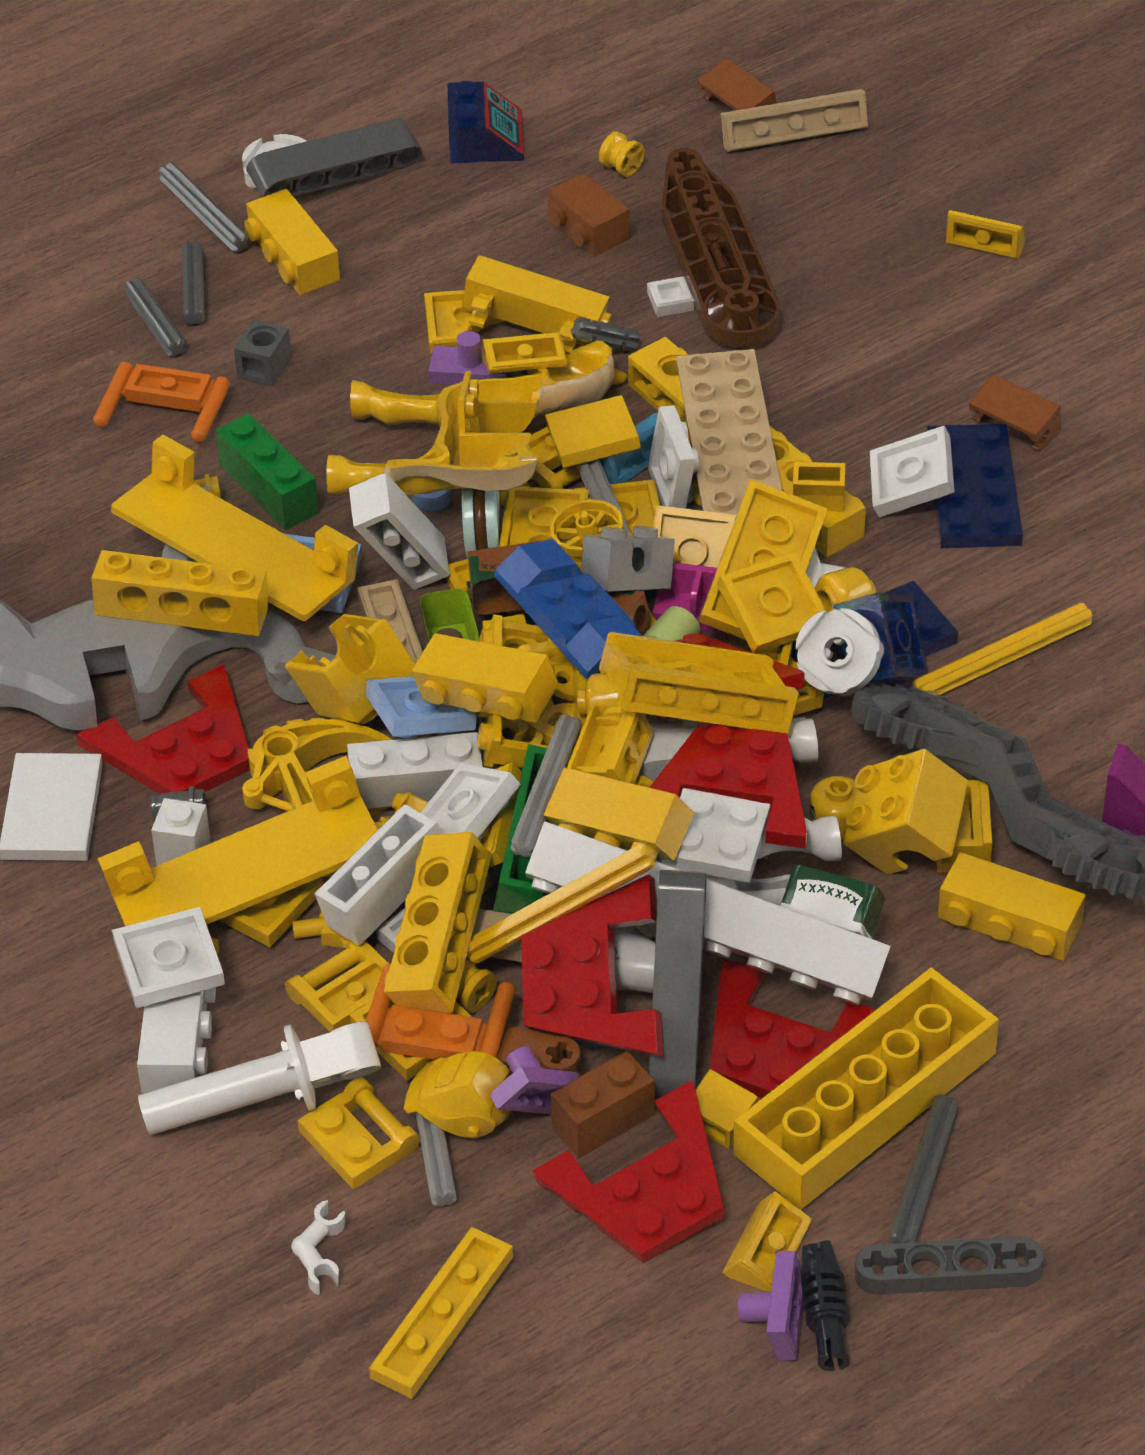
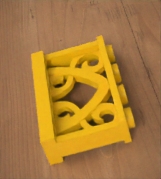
[477,614,588,768]
[599,632,799,734]

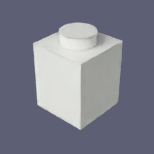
[151,798,211,865]

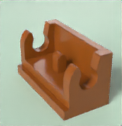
[697,58,777,111]
[969,374,1061,452]

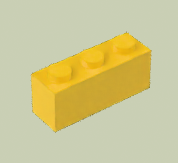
[244,188,340,295]
[411,633,559,723]
[543,767,695,861]
[938,852,1086,961]

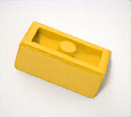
[946,210,1026,259]
[482,332,567,374]
[722,1191,812,1292]

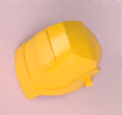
[403,1051,511,1139]

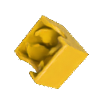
[285,614,415,724]
[843,749,968,875]

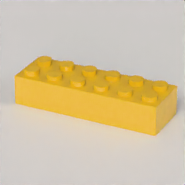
[733,968,999,1210]

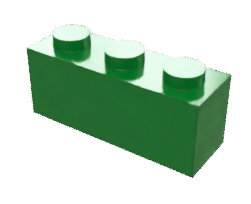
[215,413,319,530]

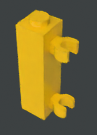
[462,255,612,354]

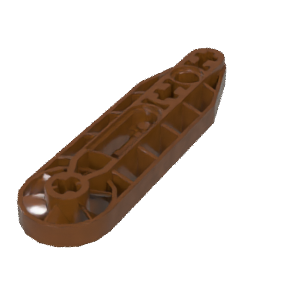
[662,148,780,348]

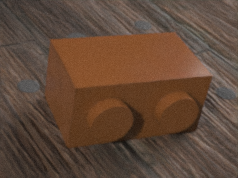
[547,173,630,257]
[550,1051,655,1159]

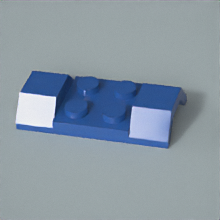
[494,539,643,679]

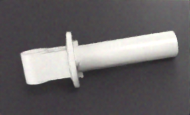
[138,1022,381,1135]

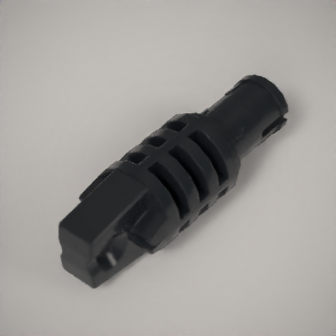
[801,1240,849,1371]

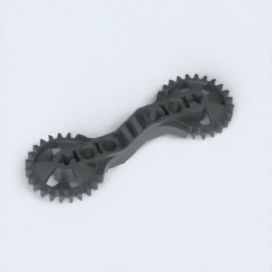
[851,683,1145,901]

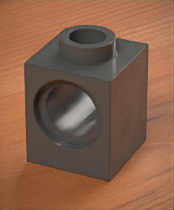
[234,319,292,387]

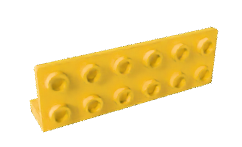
[111,435,358,621]
[97,756,378,926]

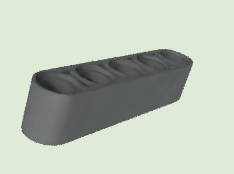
[246,119,422,197]
[649,870,707,1098]

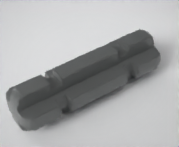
[571,317,640,351]

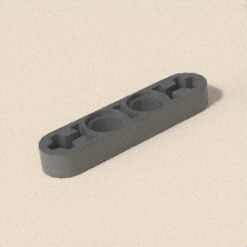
[855,1237,1044,1294]

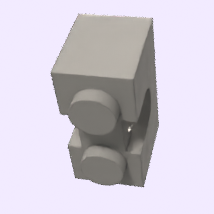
[581,526,675,591]

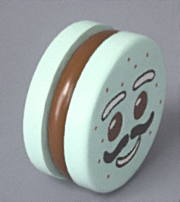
[462,489,502,559]

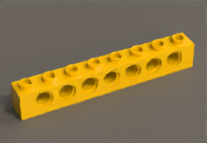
[628,337,866,558]

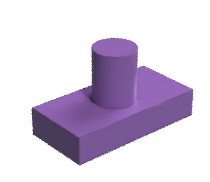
[428,331,509,385]
[490,1046,580,1114]
[738,1251,804,1361]

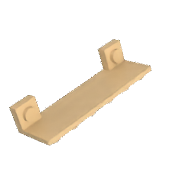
[676,349,782,515]

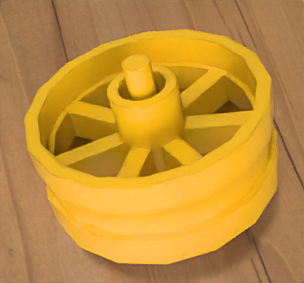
[550,499,624,570]

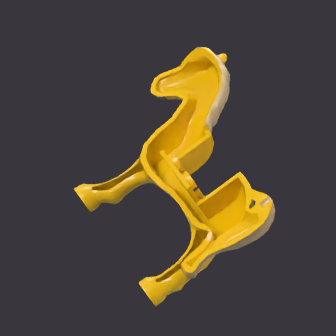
[326,340,627,495]

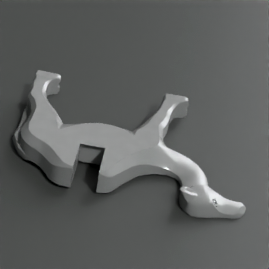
[0,486,336,730]

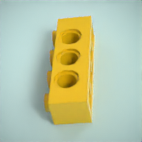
[91,550,268,636]
[384,832,492,1013]

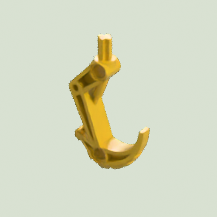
[242,718,392,877]

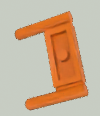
[93,362,231,443]
[366,963,516,1060]

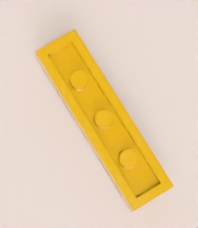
[369,1227,513,1399]

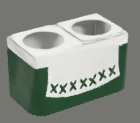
[780,865,886,939]

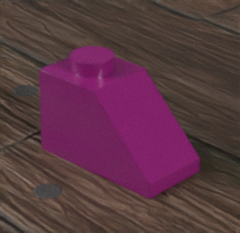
[1102,744,1145,836]

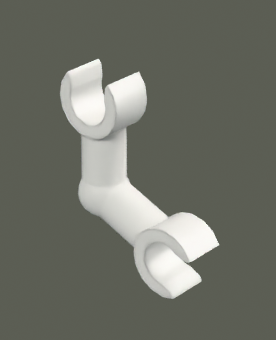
[291,1200,345,1295]

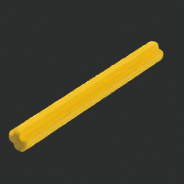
[912,603,1093,695]
[467,843,657,963]

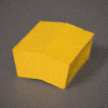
[793,462,845,511]
[696,1069,760,1150]

